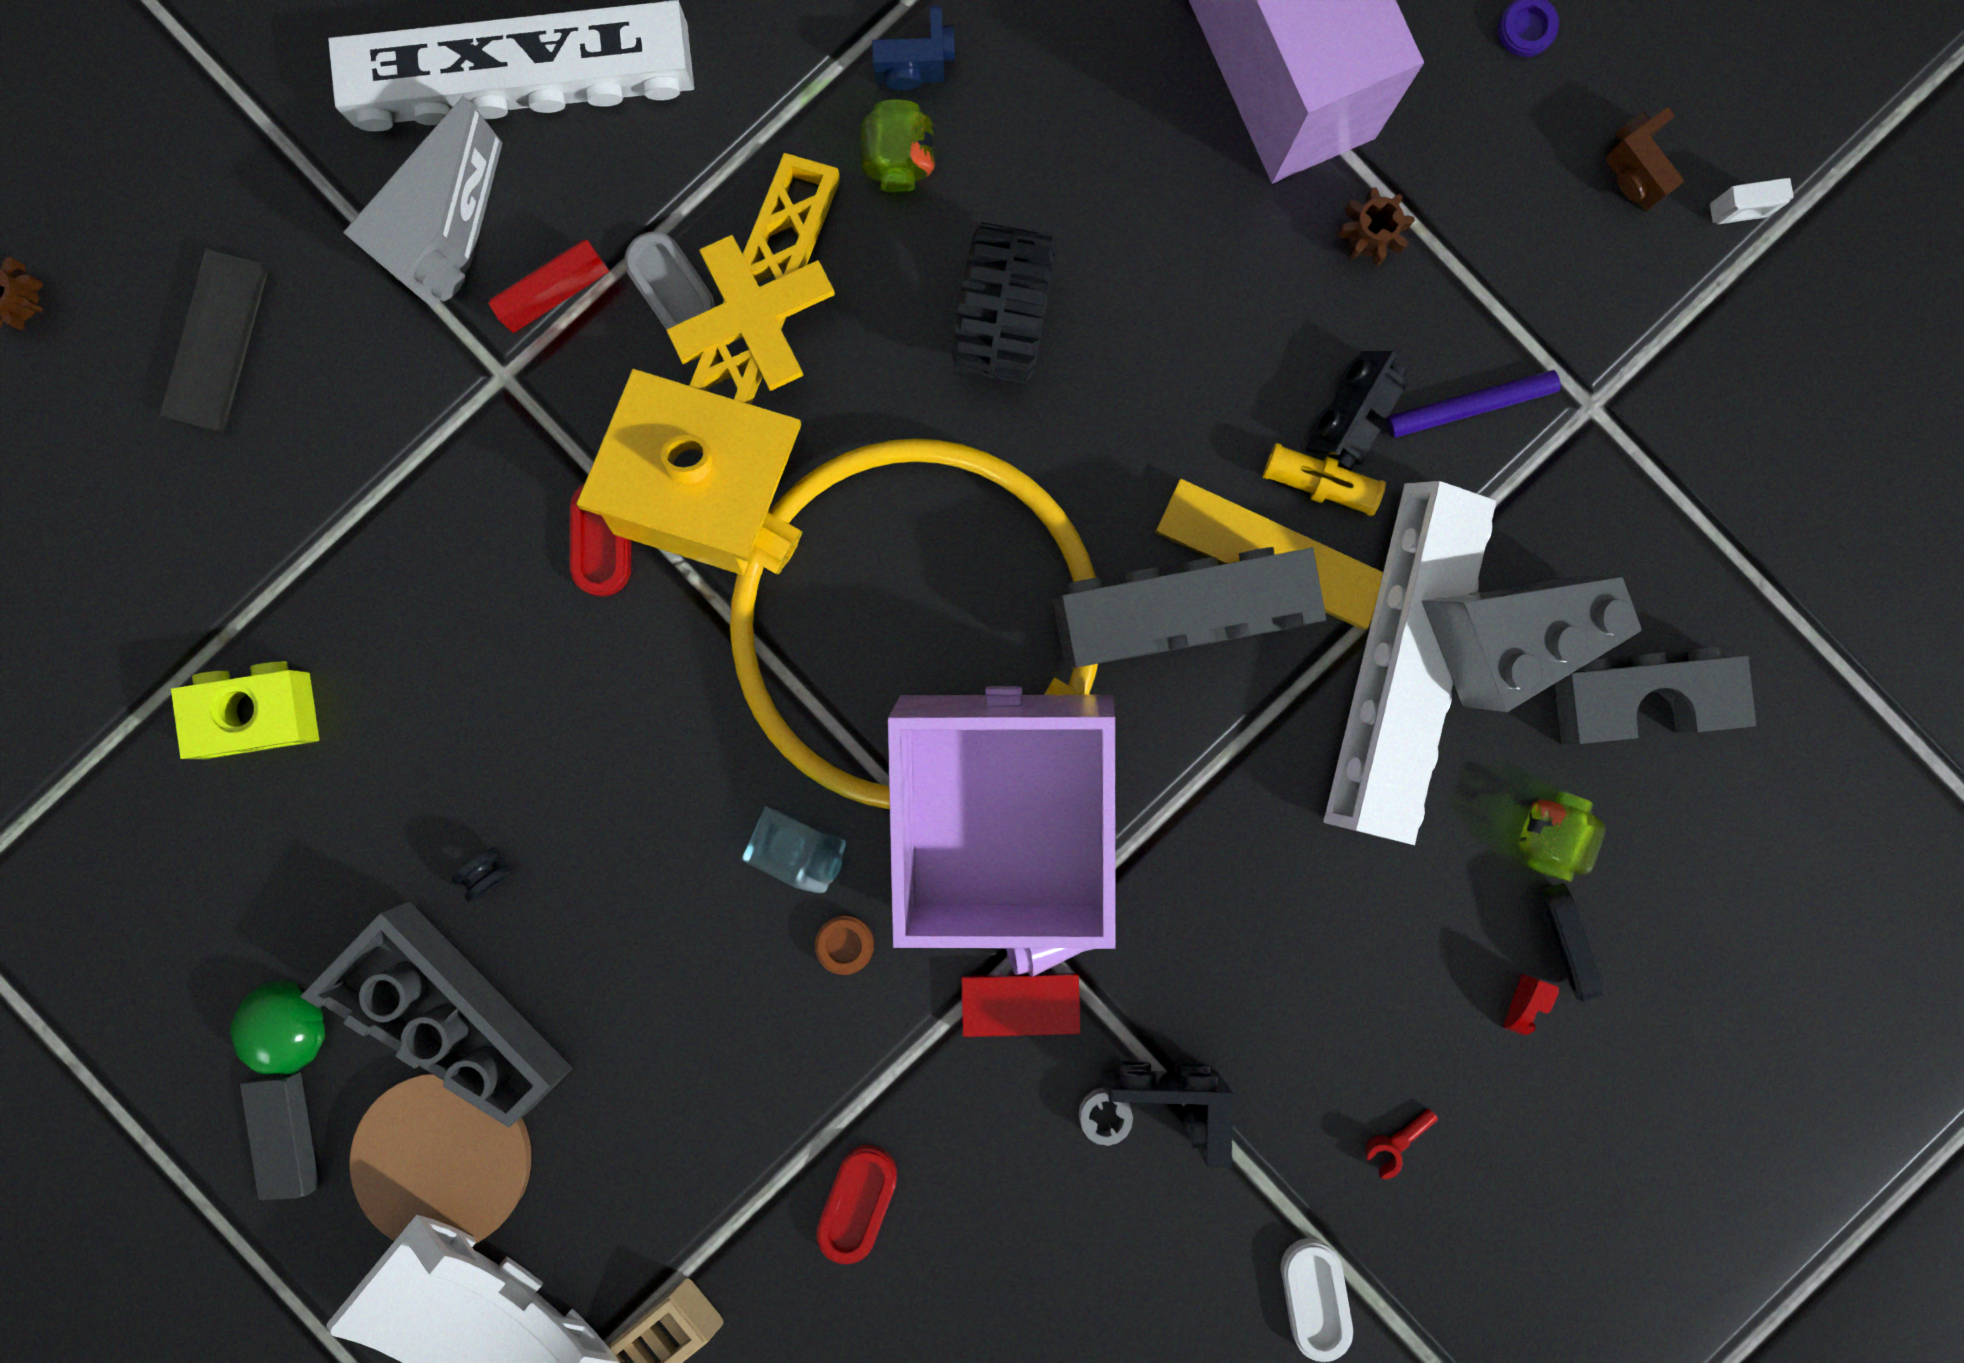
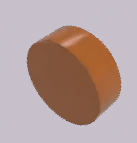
[815,915,875,975]

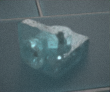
[742,807,846,894]

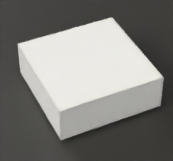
[1710,178,1794,225]

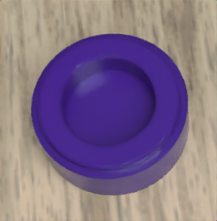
[1498,0,1559,57]

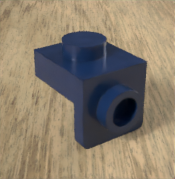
[872,5,955,90]

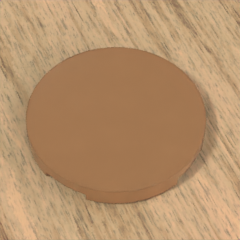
[350,1072,531,1243]

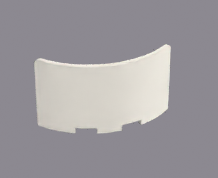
[327,1215,620,1363]

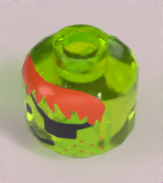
[859,99,935,193]
[1518,791,1607,883]

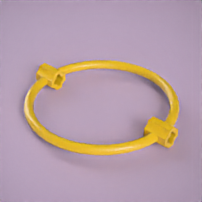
[730,438,1098,810]

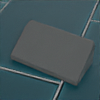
[240,1072,320,1200]

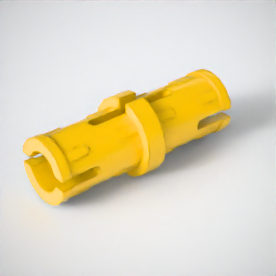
[1262,443,1386,517]

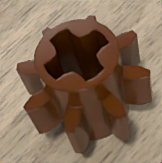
[1337,187,1415,266]
[0,257,44,331]

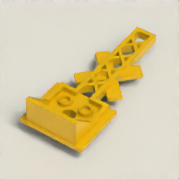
[577,153,840,576]

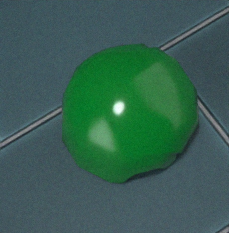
[230,980,325,1075]

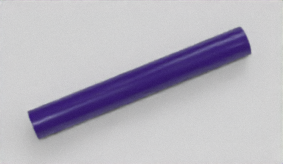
[1386,370,1561,438]

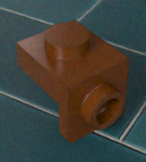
[1605,106,1685,212]

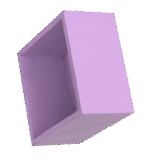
[1189,0,1424,184]
[888,686,1115,949]

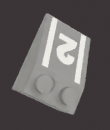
[343,96,503,309]

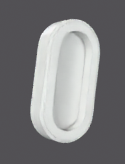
[1281,1238,1353,1362]

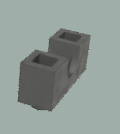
[1555,646,1757,745]

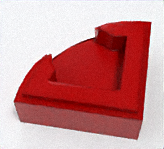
[1503,973,1559,1036]

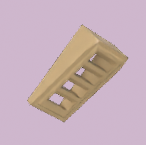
[607,1278,723,1363]

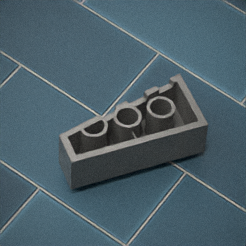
[1052,547,1327,670]
[300,901,573,1128]

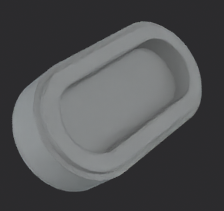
[625,232,717,329]

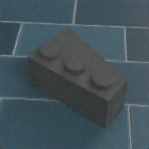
[1421,576,1642,712]

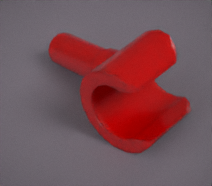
[1365,1108,1438,1179]

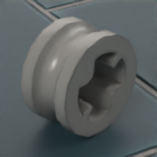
[1079,1087,1133,1146]

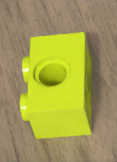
[171,662,319,759]

